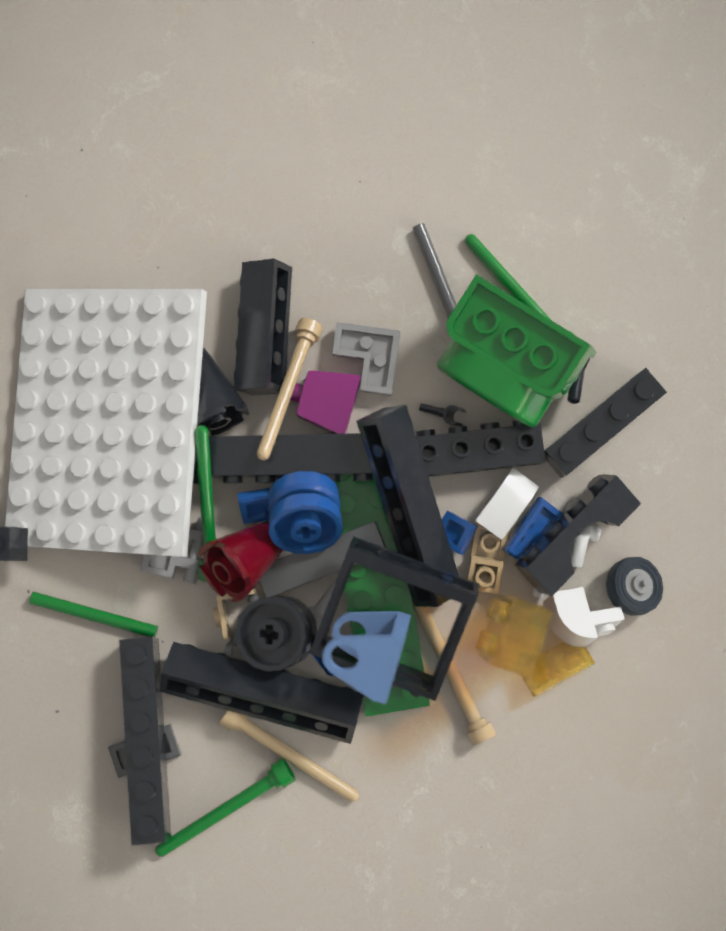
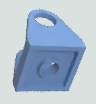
[323,611,411,704]

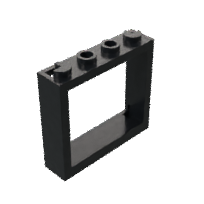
[309,536,480,701]

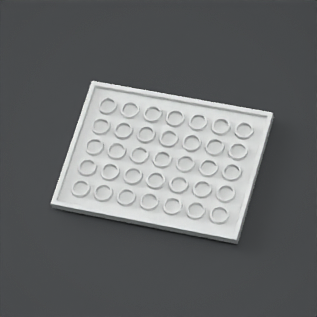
[5,289,207,557]

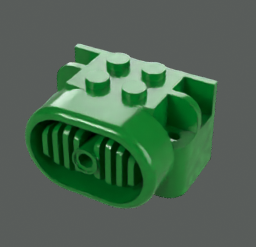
[437,274,597,428]

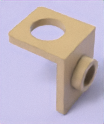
[213,589,257,640]

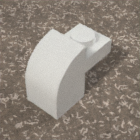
[543,587,624,647]

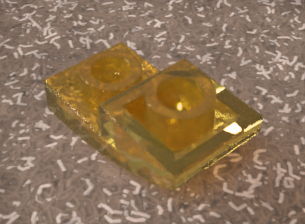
[517,642,595,697]

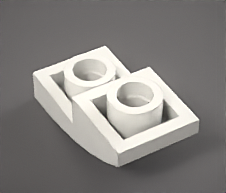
[475,468,539,540]

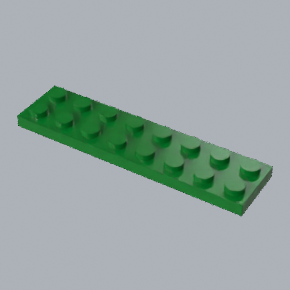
[335,476,430,717]

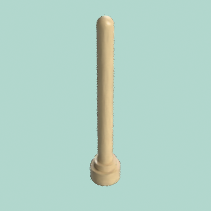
[257,318,323,460]
[412,599,496,745]
[219,710,359,802]

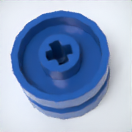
[268,471,343,554]

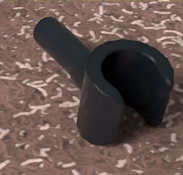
[419,403,467,426]

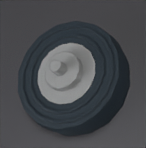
[606,557,663,616]

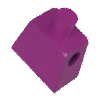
[290,370,361,434]

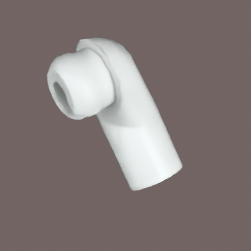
[570,524,601,567]

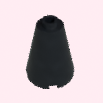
[197,348,249,436]

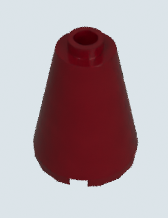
[198,520,284,602]

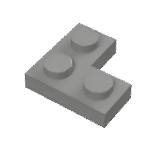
[332,322,400,396]

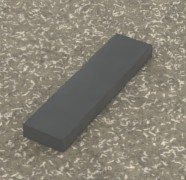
[260,522,387,598]

